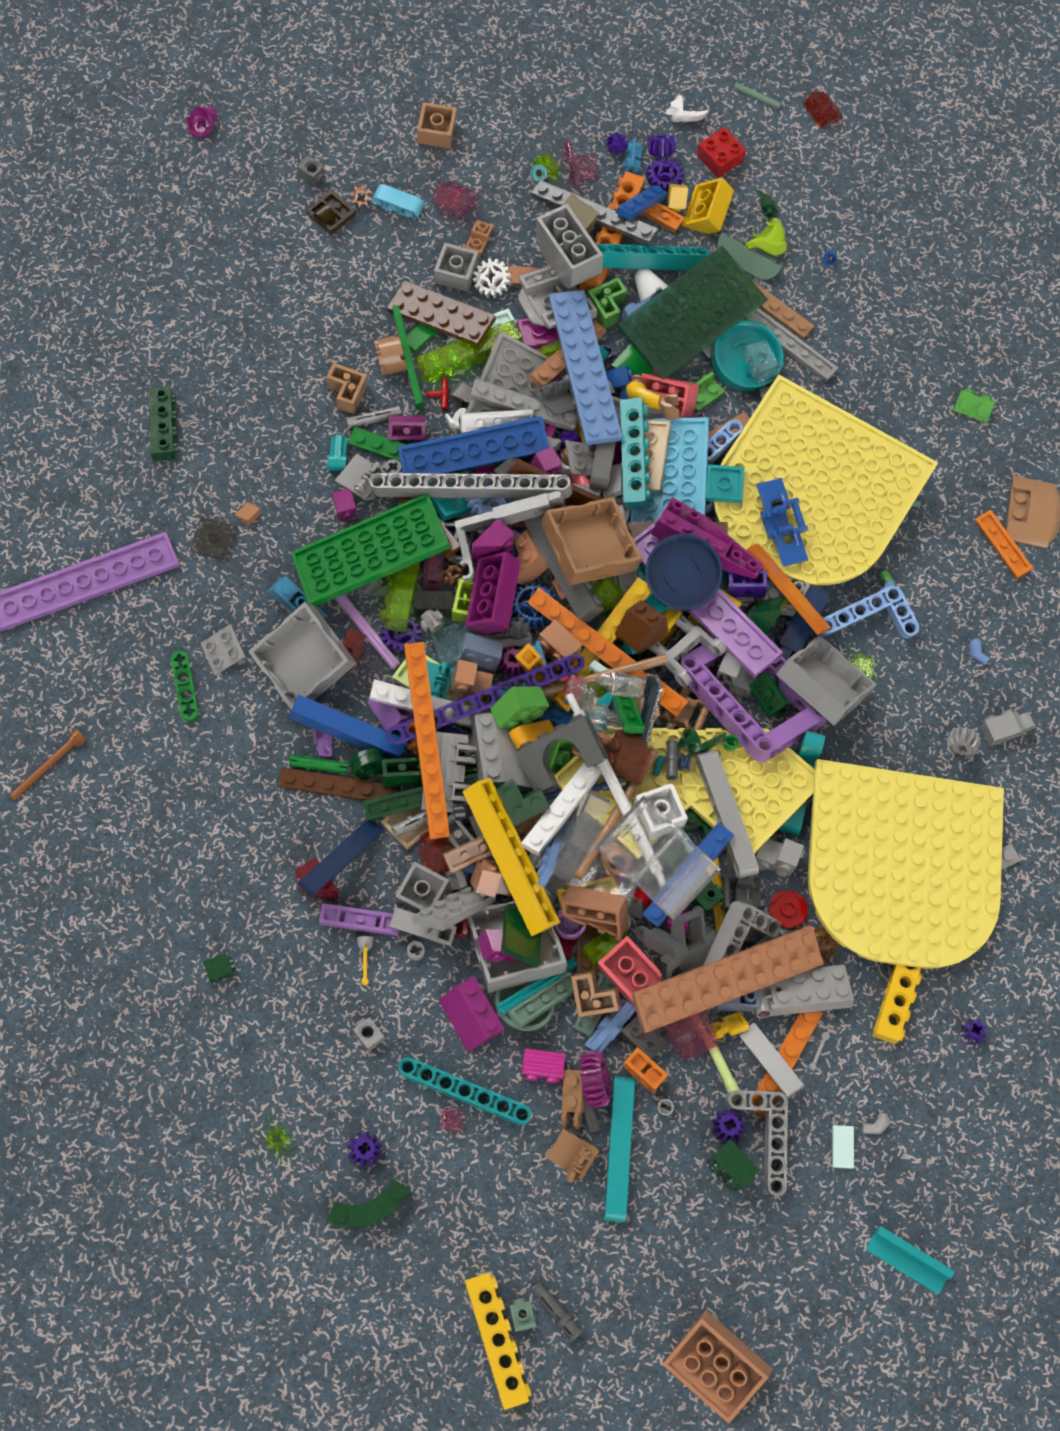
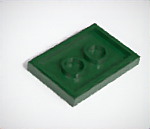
[501,904,541,968]

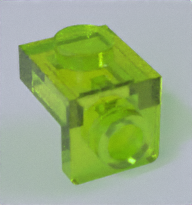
[533,152,559,179]

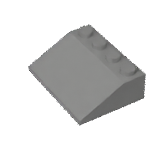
[471,713,534,792]

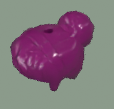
[186,106,217,138]

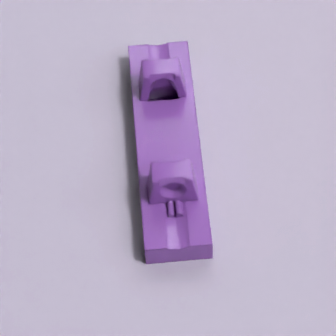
[319,903,399,936]

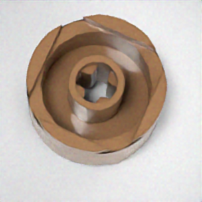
[374,335,407,375]

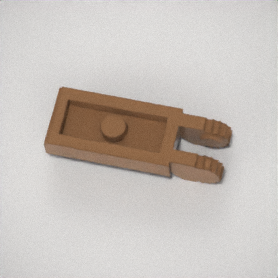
[561,1070,585,1129]

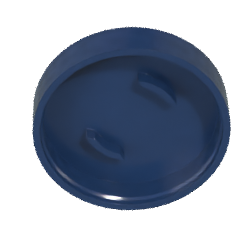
[645,534,722,612]

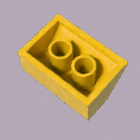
[681,177,734,235]

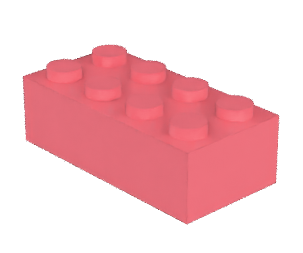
[597,936,662,1009]

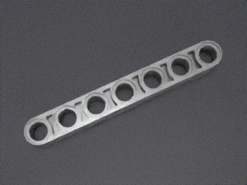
[696,750,759,879]

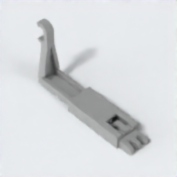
[455,491,565,581]

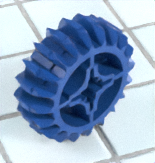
[511,581,558,632]

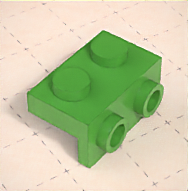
[953,388,995,422]

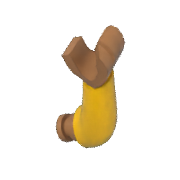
[626,375,680,420]

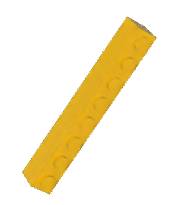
[462,778,560,936]

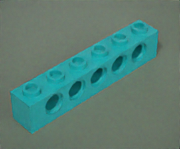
[620,397,651,509]

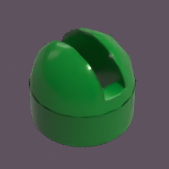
[723,735,739,752]

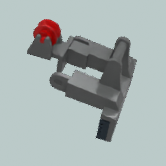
[627,887,717,981]

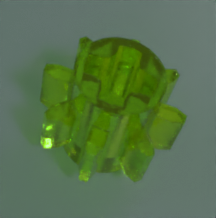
[264,1126,291,1153]

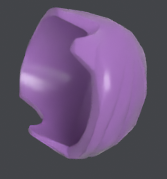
[554,909,587,940]

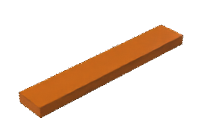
[747,544,831,635]

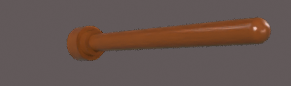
[9,728,86,800]

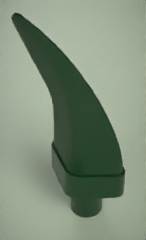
[753,188,777,218]

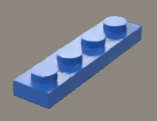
[616,185,668,221]

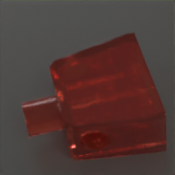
[419,831,454,876]

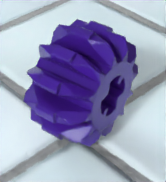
[647,134,676,157]
[711,1108,746,1144]
[347,1131,382,1168]

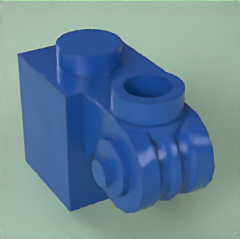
[606,366,634,399]

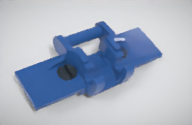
[757,478,809,567]

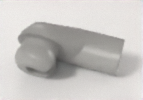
[862,1113,890,1134]

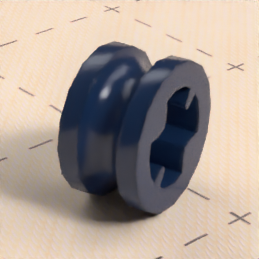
[601,344,615,361]
[679,753,691,771]

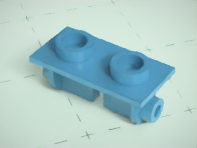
[622,137,642,175]

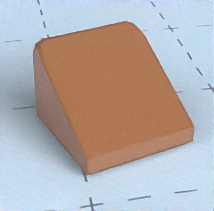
[235,502,261,526]

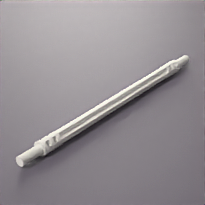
[566,693,668,890]

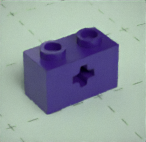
[727,570,767,597]

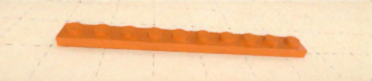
[527,588,689,717]
[404,642,450,840]

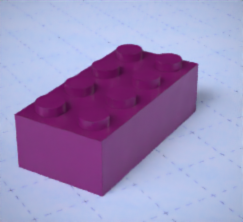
[465,552,521,635]

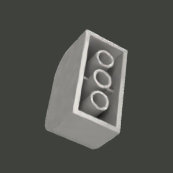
[536,204,603,289]

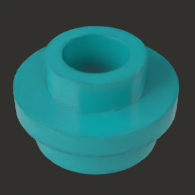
[530,164,547,182]

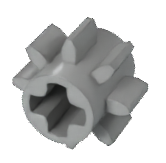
[420,609,443,633]

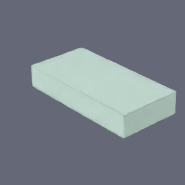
[832,1125,854,1169]

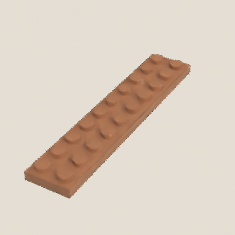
[631,926,823,1033]

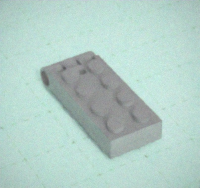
[755,965,854,1018]

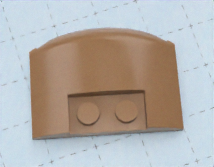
[1005,475,1060,549]

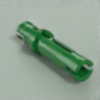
[289,754,349,774]

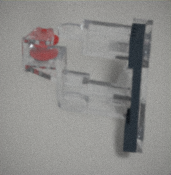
[563,672,663,746]

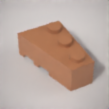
[561,885,628,942]

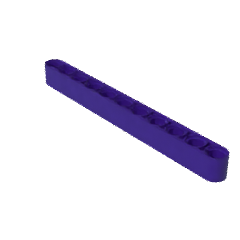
[385,654,584,744]

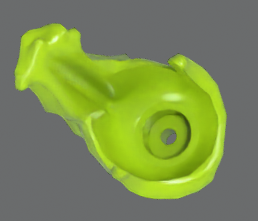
[745,218,787,255]

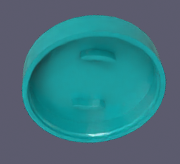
[711,320,784,393]

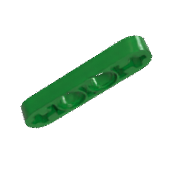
[171,651,199,722]

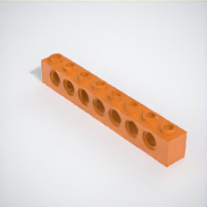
[579,171,645,293]

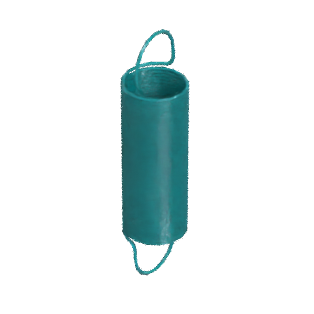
[651,751,665,780]

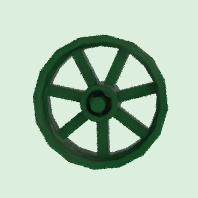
[349,748,384,780]

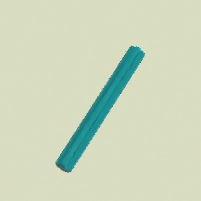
[496,958,577,1015]

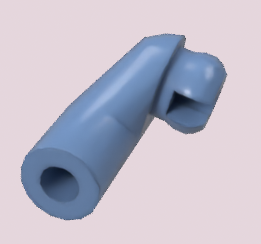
[969,638,990,665]

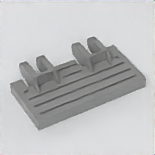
[421,732,477,813]

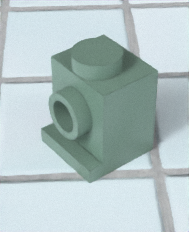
[509,1298,536,1332]

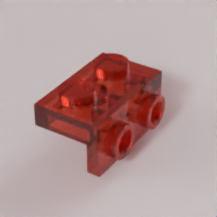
[803,92,843,129]

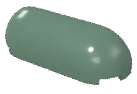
[718,233,782,280]

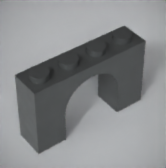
[516,714,610,793]

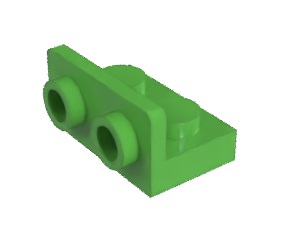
[694,372,725,413]

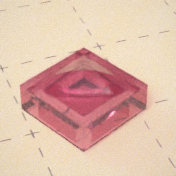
[441,1108,464,1131]

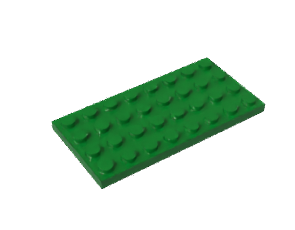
[291,493,451,607]

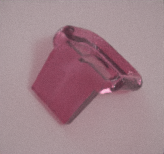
[562,139,599,186]

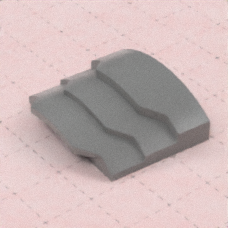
[518,266,597,329]

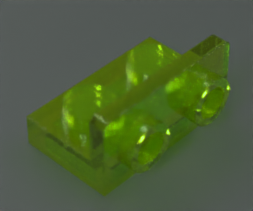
[582,931,630,964]

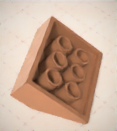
[662,1310,772,1424]

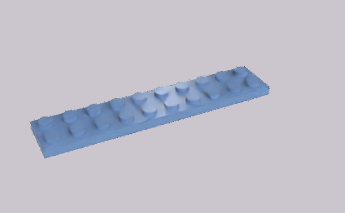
[549,290,622,445]

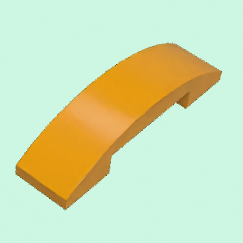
[515,643,581,712]

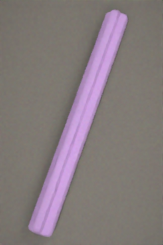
[335,594,400,669]

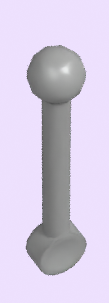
[809,1032,830,1071]

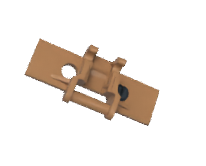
[662,686,710,730]

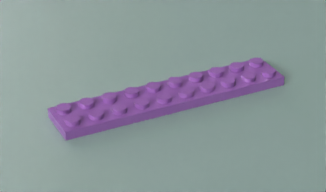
[634,523,783,678]
[0,532,180,632]

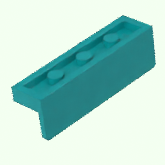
[866,1226,955,1294]

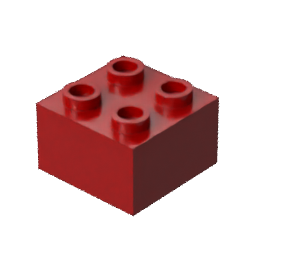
[696,127,746,178]

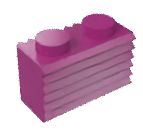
[521,1049,565,1084]

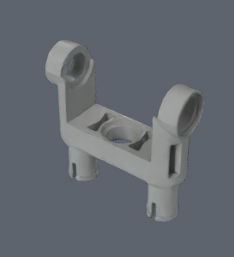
[648,616,726,687]

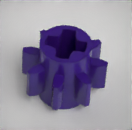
[606,132,628,155]
[559,430,580,450]
[961,1019,987,1044]

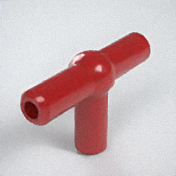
[426,377,450,411]

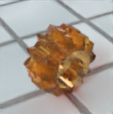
[814,926,839,959]

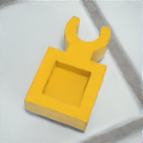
[711,1011,749,1039]

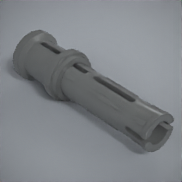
[531,1281,585,1343]

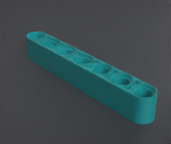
[596,244,710,271]
[398,1057,532,1126]
[604,1076,635,1223]

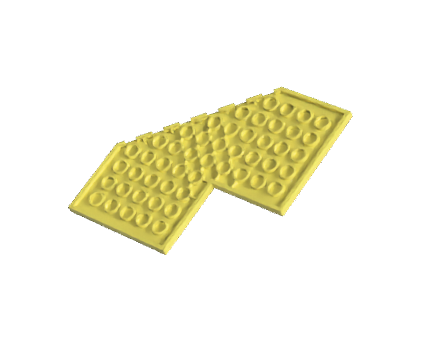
[554,728,815,859]

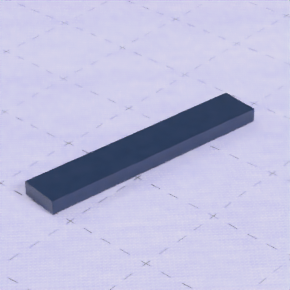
[297,820,384,897]

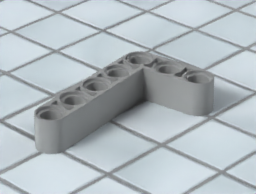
[703,901,781,965]
[725,1090,788,1196]

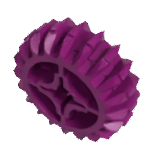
[580,1051,611,1108]

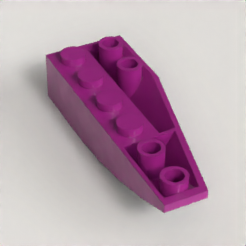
[651,497,764,579]

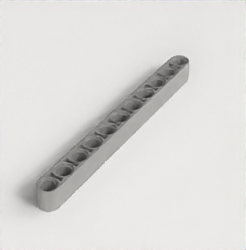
[369,473,573,499]

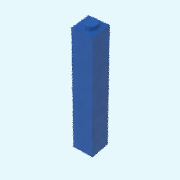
[288,694,407,759]

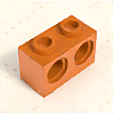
[622,1047,668,1094]

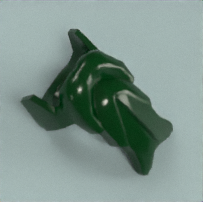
[678,726,727,755]

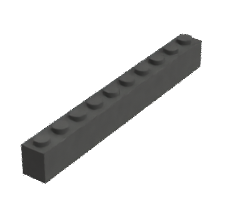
[495,457,605,622]

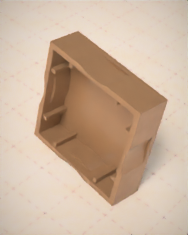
[541,497,643,586]

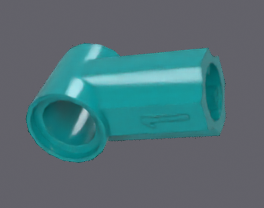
[327,435,347,472]

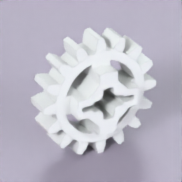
[473,258,512,298]

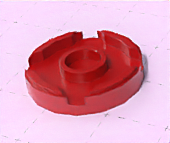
[768,890,808,929]

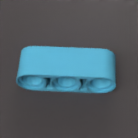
[372,184,425,220]

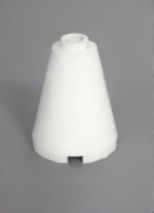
[634,269,675,302]

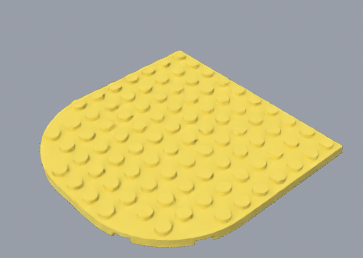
[713,375,938,585]
[808,759,1004,969]

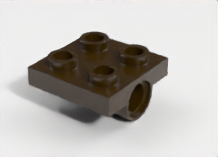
[306,189,356,235]

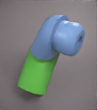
[879,570,895,595]

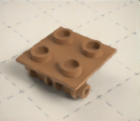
[547,1128,599,1183]

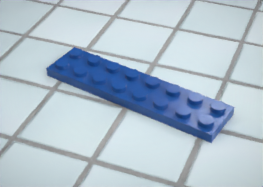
[398,416,549,474]

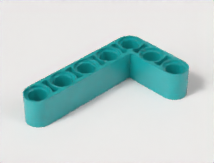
[779,731,826,836]

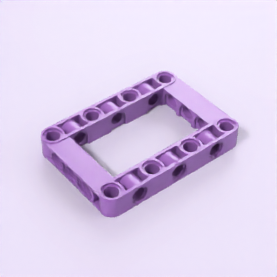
[680,645,827,763]

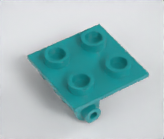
[409,661,454,699]

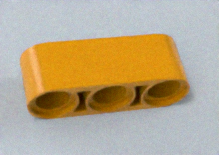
[508,720,555,751]

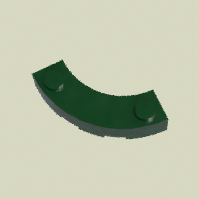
[326,1180,411,1229]

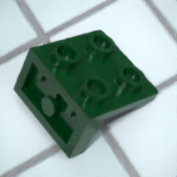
[749,672,789,717]

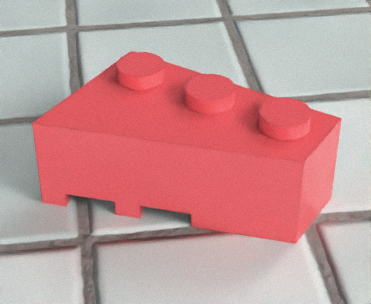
[642,373,699,418]

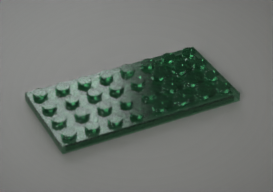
[616,245,768,380]

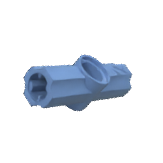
[584,999,636,1053]

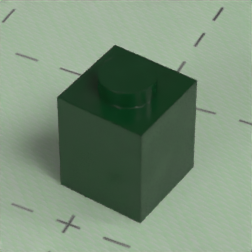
[203,953,236,984]

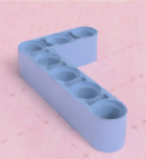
[706,420,743,513]
[819,586,919,638]

